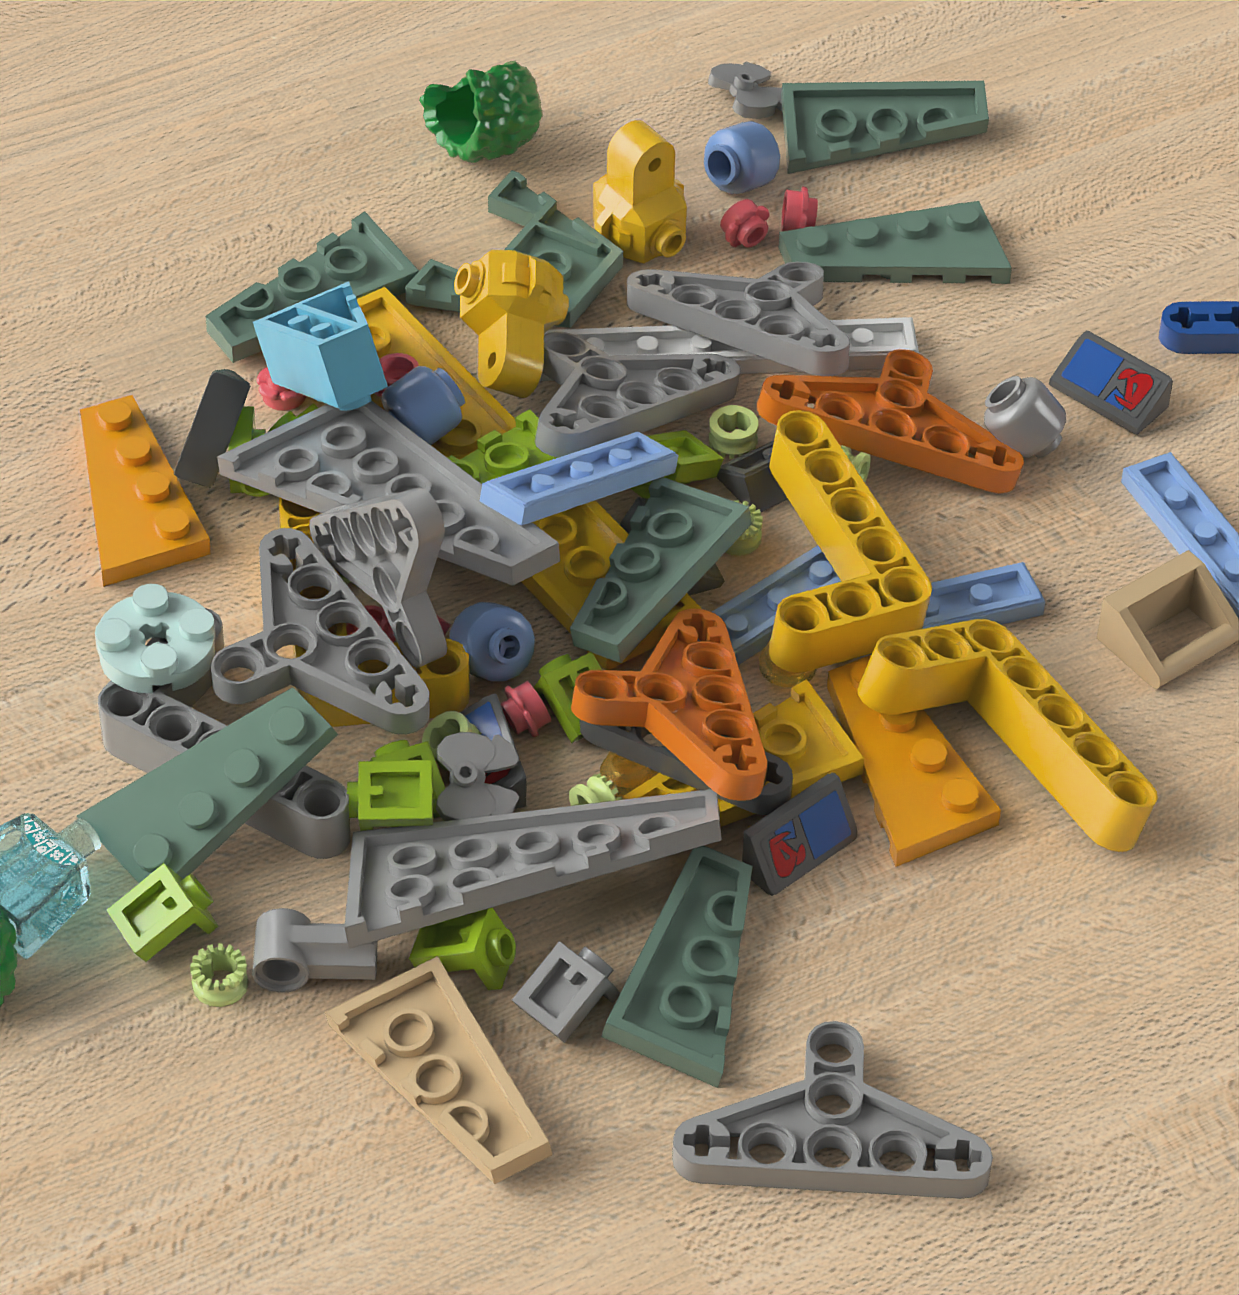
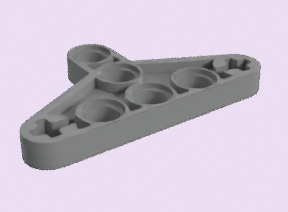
[627,261,850,376]
[535,332,741,458]
[309,488,447,668]
[211,528,430,735]
[672,1021,993,1199]

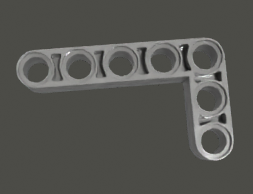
[98,608,350,859]

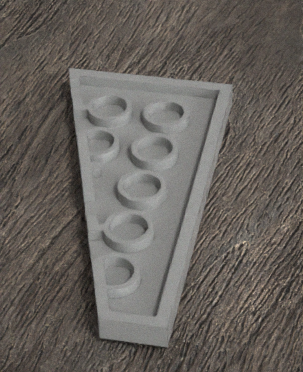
[217,400,560,586]
[344,789,722,949]

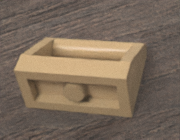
[1097,550,1239,689]

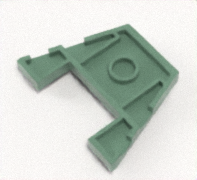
[406,170,623,328]

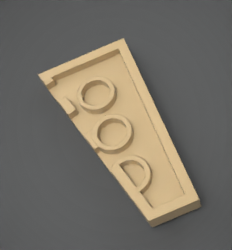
[324,956,553,1184]

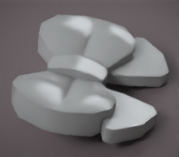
[708,62,782,119]
[436,732,519,821]

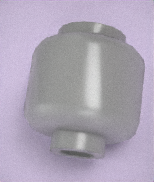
[984,376,1066,458]

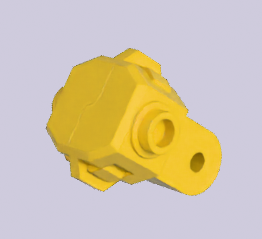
[593,120,687,264]
[454,250,569,398]

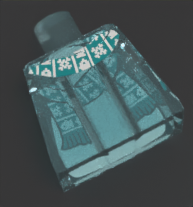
[0,813,101,960]

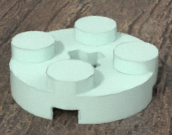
[95,584,215,693]

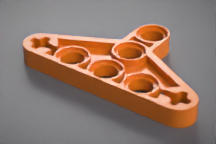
[757,349,1024,493]
[571,608,767,801]

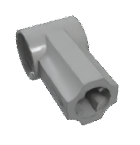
[252,908,378,992]

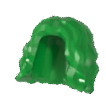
[419,61,543,163]

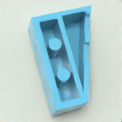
[253,281,388,411]

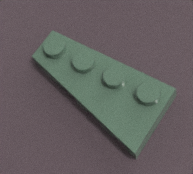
[781,80,989,174]
[778,201,1012,284]
[205,211,419,363]
[570,477,752,663]
[77,687,338,883]
[601,846,753,1088]

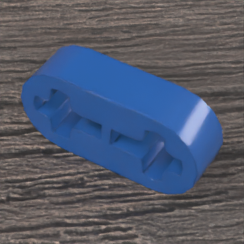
[1158,301,1239,354]

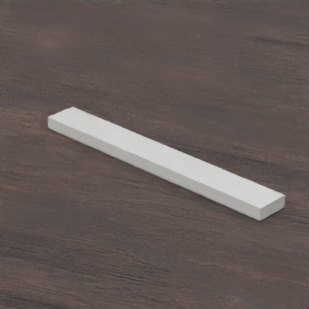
[540,317,919,381]

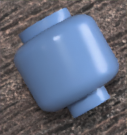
[704,121,780,194]
[381,366,465,445]
[449,602,535,681]

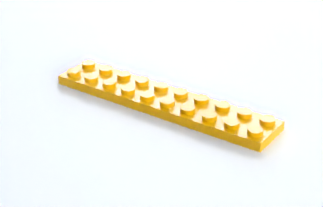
[357,287,701,670]

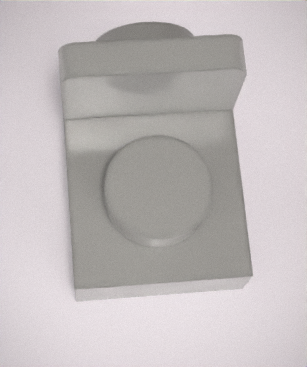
[512,941,620,1043]

